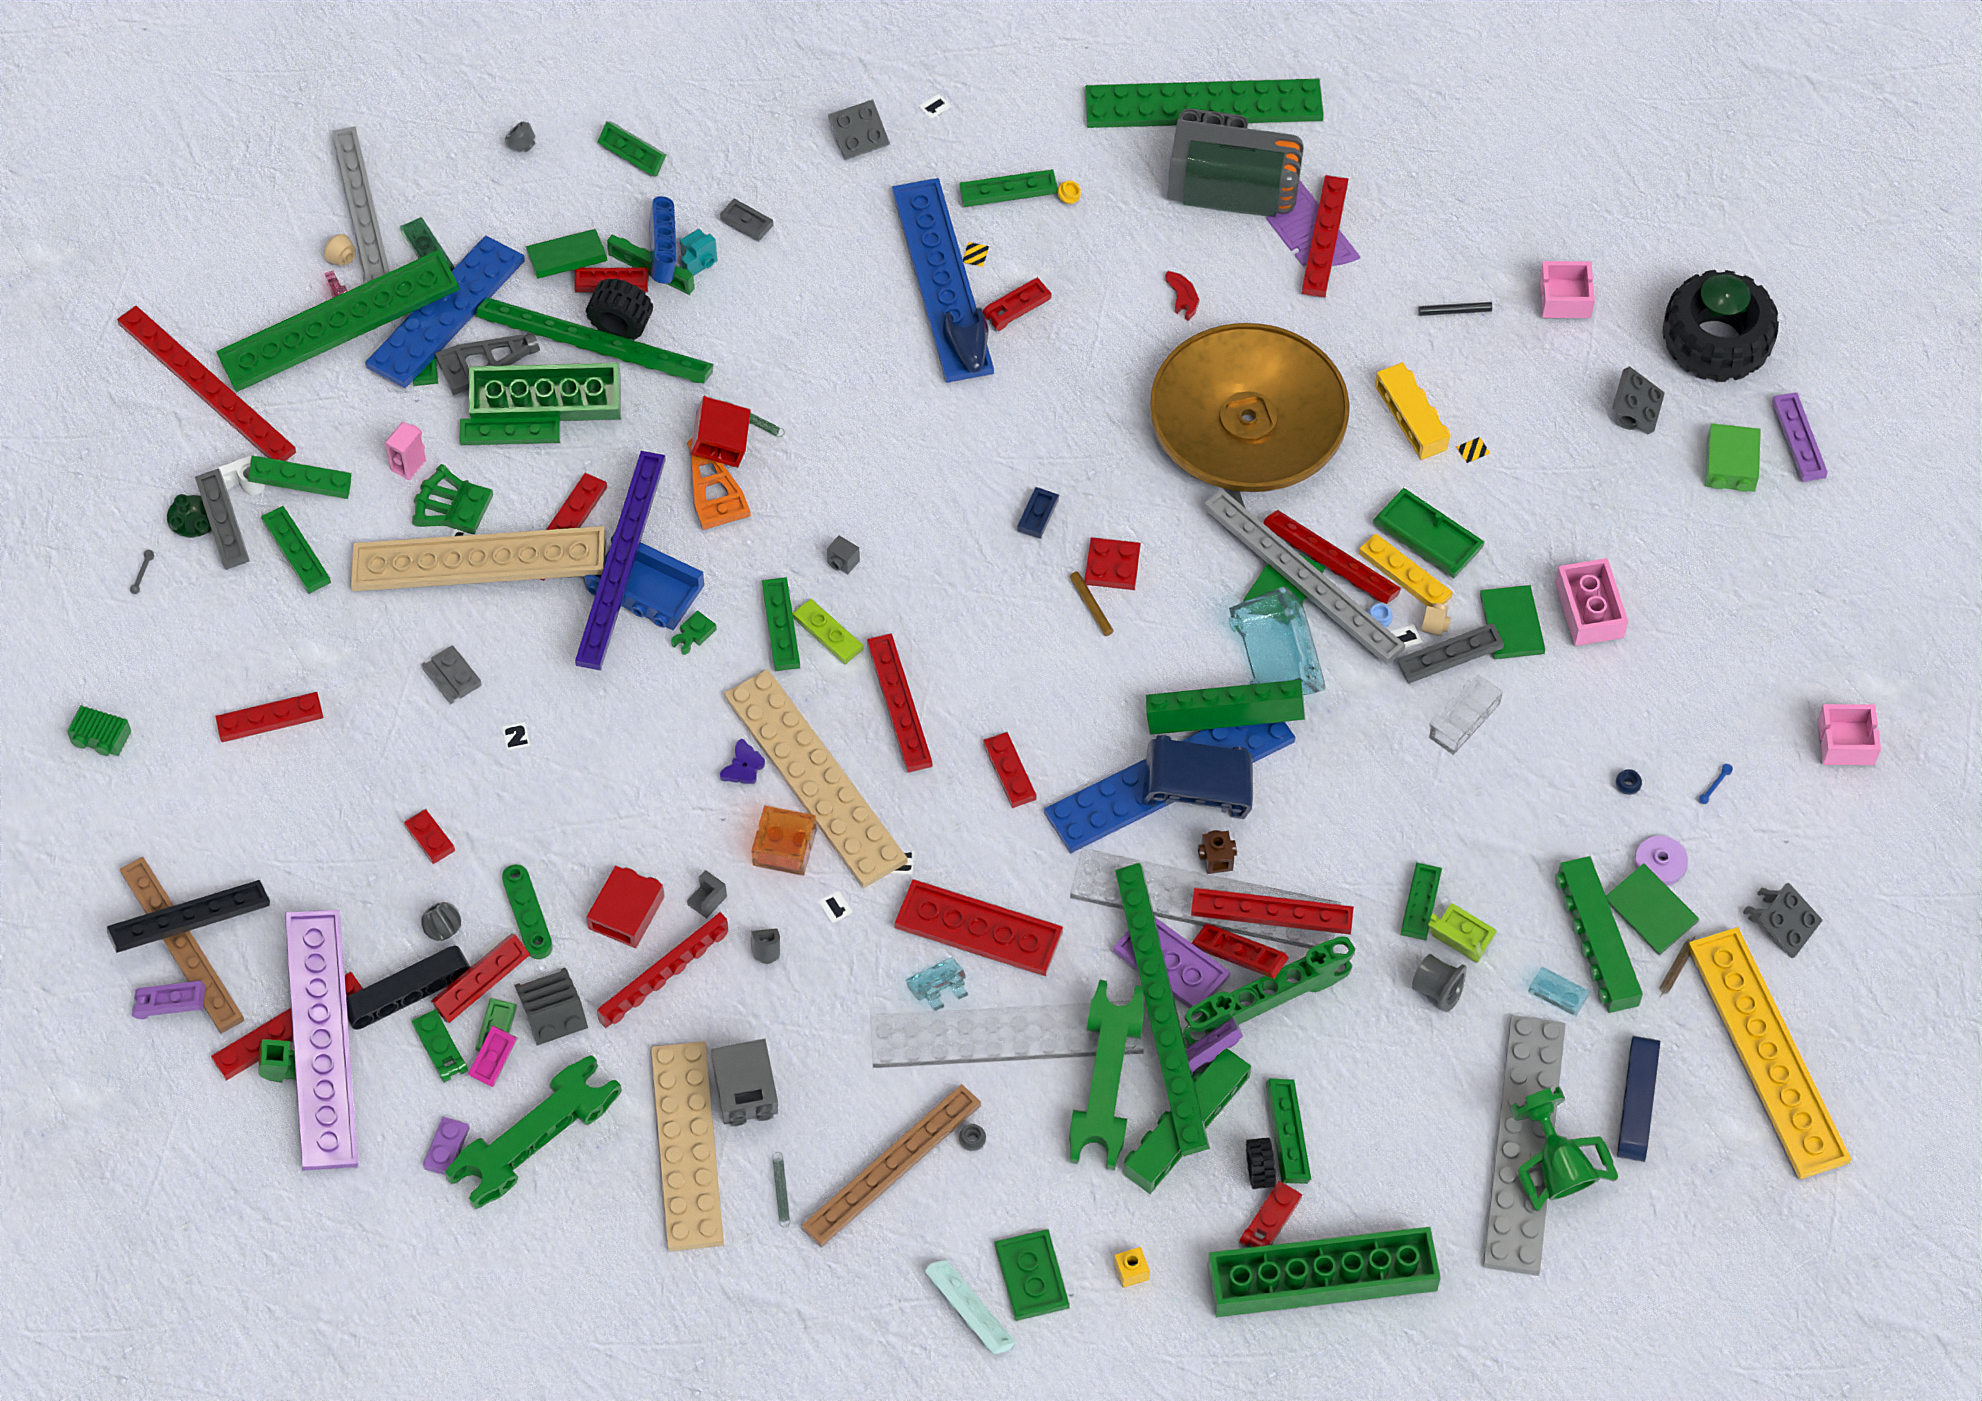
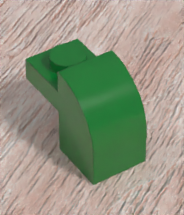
[258,1039,296,1083]

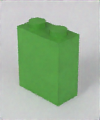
[1705,423,1761,492]

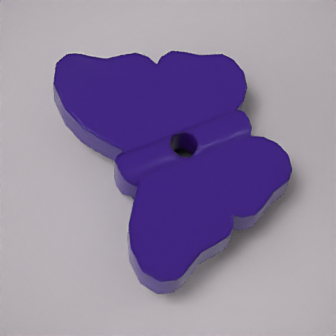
[720,739,765,784]

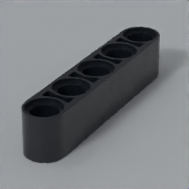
[346,945,470,1030]

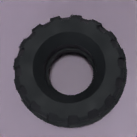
[1662,270,1779,382]

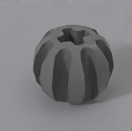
[421,902,461,941]

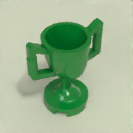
[1510,1086,1618,1211]

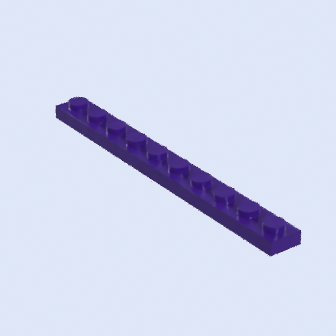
[575,451,666,671]

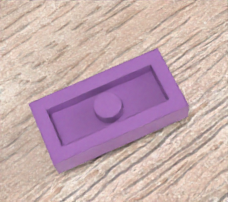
[424,1117,470,1175]

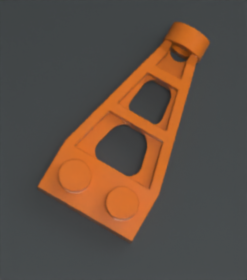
[687,438,751,530]

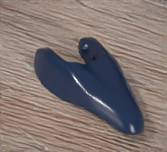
[943,307,989,373]

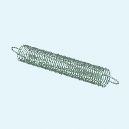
[772,1152,790,1227]

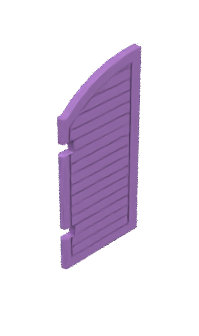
[1260,180,1360,266]

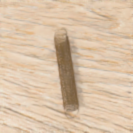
[1659,936,1695,997]

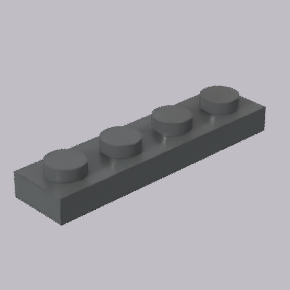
[195,468,250,570]
[1398,623,1504,684]

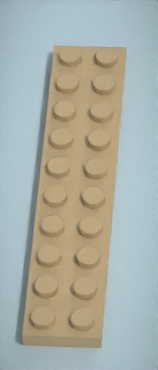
[351,526,606,591]
[724,669,908,889]

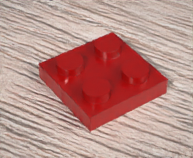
[1085,537,1141,590]

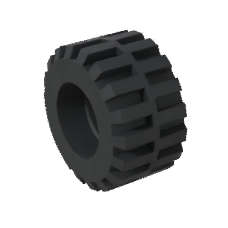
[586,278,653,340]

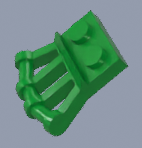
[412,464,493,535]

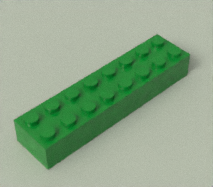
[1207,1226,1441,1317]

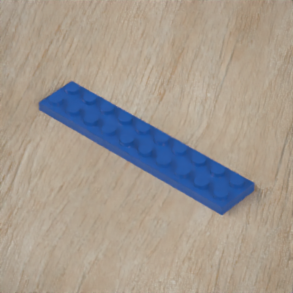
[892,178,994,383]
[1044,722,1296,854]

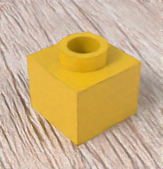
[1114,1247,1150,1288]

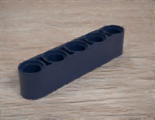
[1617,1035,1660,1162]

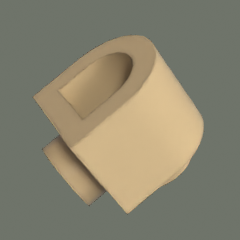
[1421,603,1451,636]

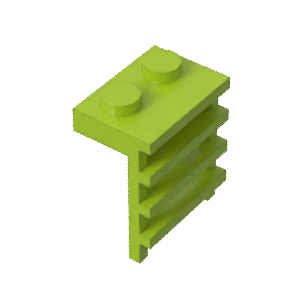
[1428,902,1497,963]

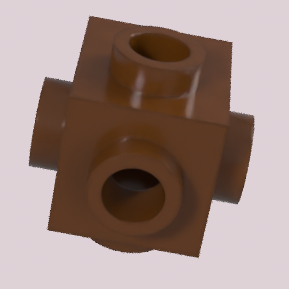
[1198,830,1237,874]

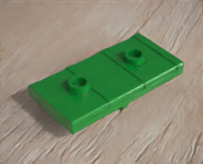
[1373,487,1485,578]

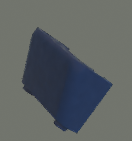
[1142,735,1253,819]

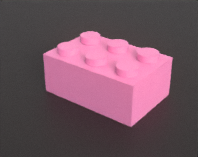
[1555,558,1628,646]

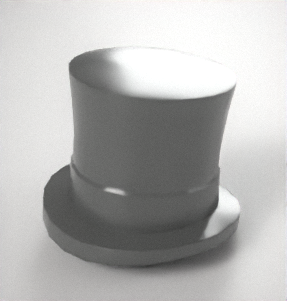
[1412,954,1467,1012]

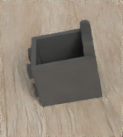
[711,1038,778,1126]

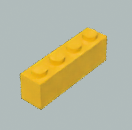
[1375,362,1451,460]

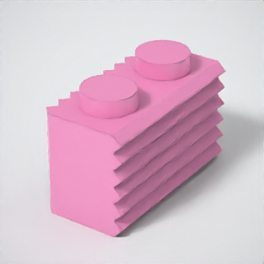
[384,422,426,480]

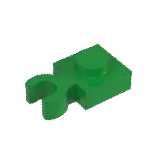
[671,610,717,655]

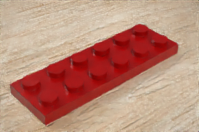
[894,879,1063,976]

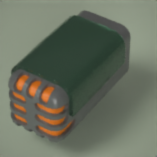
[1167,109,1304,217]

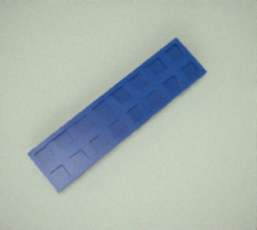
[365,235,525,389]

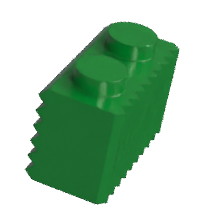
[67,705,131,756]

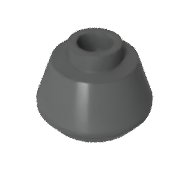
[505,121,536,152]

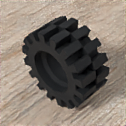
[1246,1137,1276,1189]

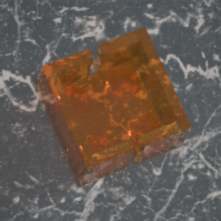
[751,805,817,876]

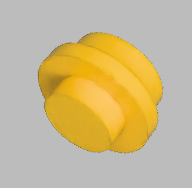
[1057,180,1081,204]

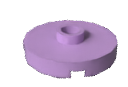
[1634,835,1688,886]

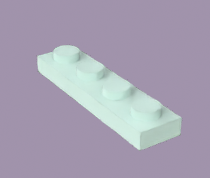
[925,1260,1016,1354]

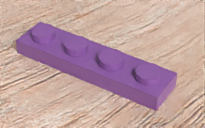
[1772,392,1828,482]

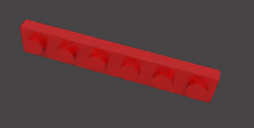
[1302,175,1349,298]
[1263,510,1401,604]
[867,633,933,773]
[1191,888,1354,935]
[597,912,729,1028]
[211,972,363,1081]

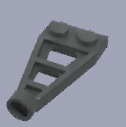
[435,333,540,395]

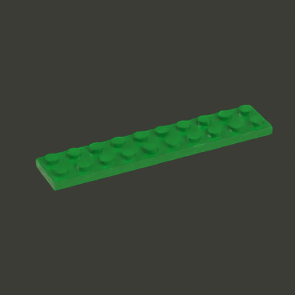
[1085,78,1324,128]
[216,249,460,392]

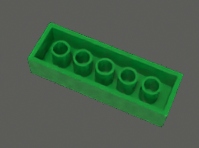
[469,363,621,421]

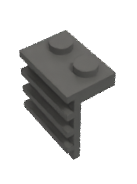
[515,968,588,1045]

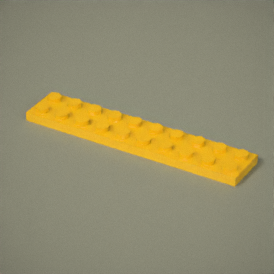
[1688,927,1852,1180]

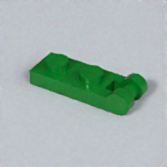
[411,1009,468,1083]

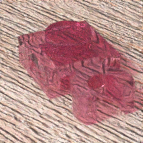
[324,270,347,298]

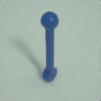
[1699,764,1733,804]

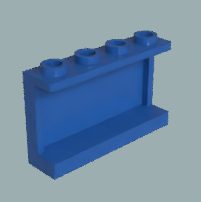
[584,533,705,631]

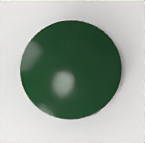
[1701,274,1751,316]
[167,494,212,538]

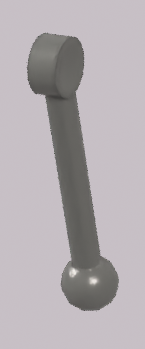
[130,550,154,594]

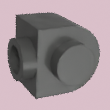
[751,928,780,964]

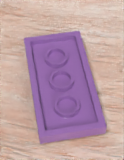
[1113,917,1230,1014]

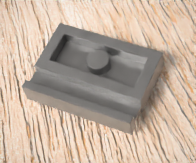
[422,645,482,704]

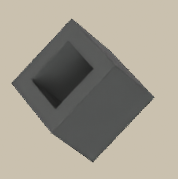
[827,535,860,575]

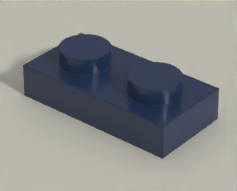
[1017,487,1059,539]

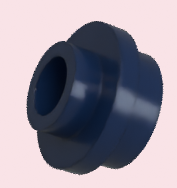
[1615,769,1642,795]

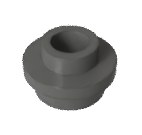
[959,1124,986,1151]

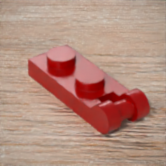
[982,277,1052,331]
[1239,1181,1303,1247]

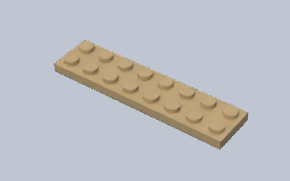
[651,1041,724,1252]

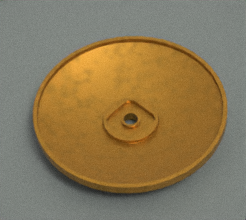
[1150,323,1350,492]

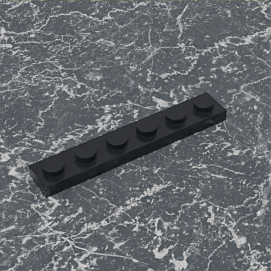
[107,880,270,953]

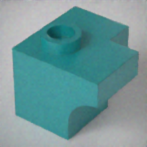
[680,228,718,276]

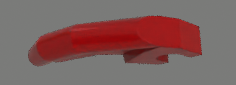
[1165,271,1200,321]

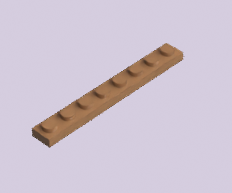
[120,857,245,1034]
[802,1084,981,1248]

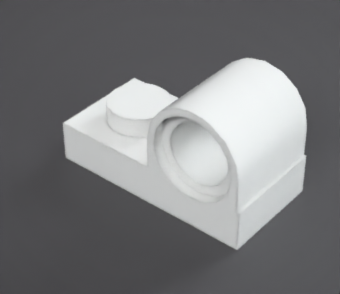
[209,454,266,495]

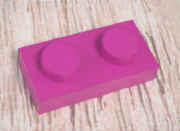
[468,1026,518,1087]

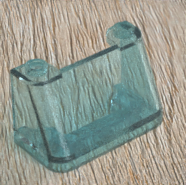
[1229,586,1326,696]

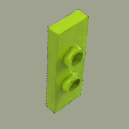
[793,599,864,664]

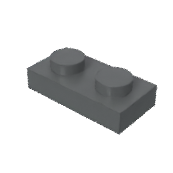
[720,198,773,241]

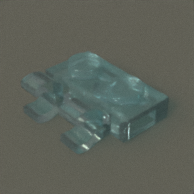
[906,957,968,1011]

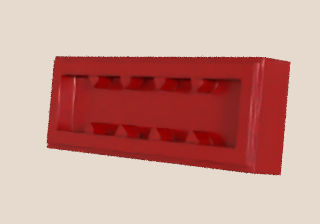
[574,268,649,293]

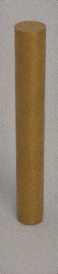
[1070,571,1114,636]

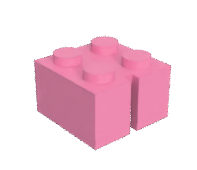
[1539,261,1595,318]
[1818,704,1881,765]

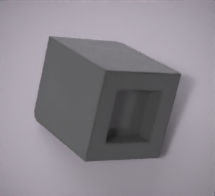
[687,870,727,919]

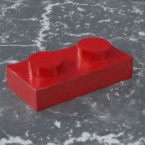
[404,809,455,864]

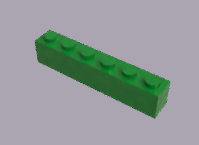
[1146,679,1305,735]
[1555,856,1643,1013]
[1124,1048,1251,1194]

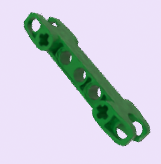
[1183,936,1355,1046]
[1069,980,1145,1170]
[445,1055,622,1209]

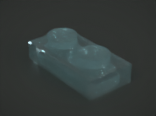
[1528,967,1590,1016]

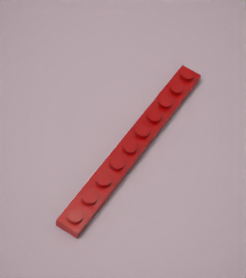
[117,305,297,461]

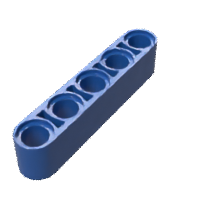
[649,196,677,284]

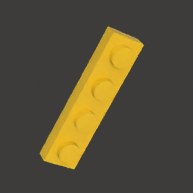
[1358,533,1453,607]

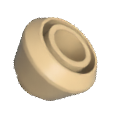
[324,234,355,266]

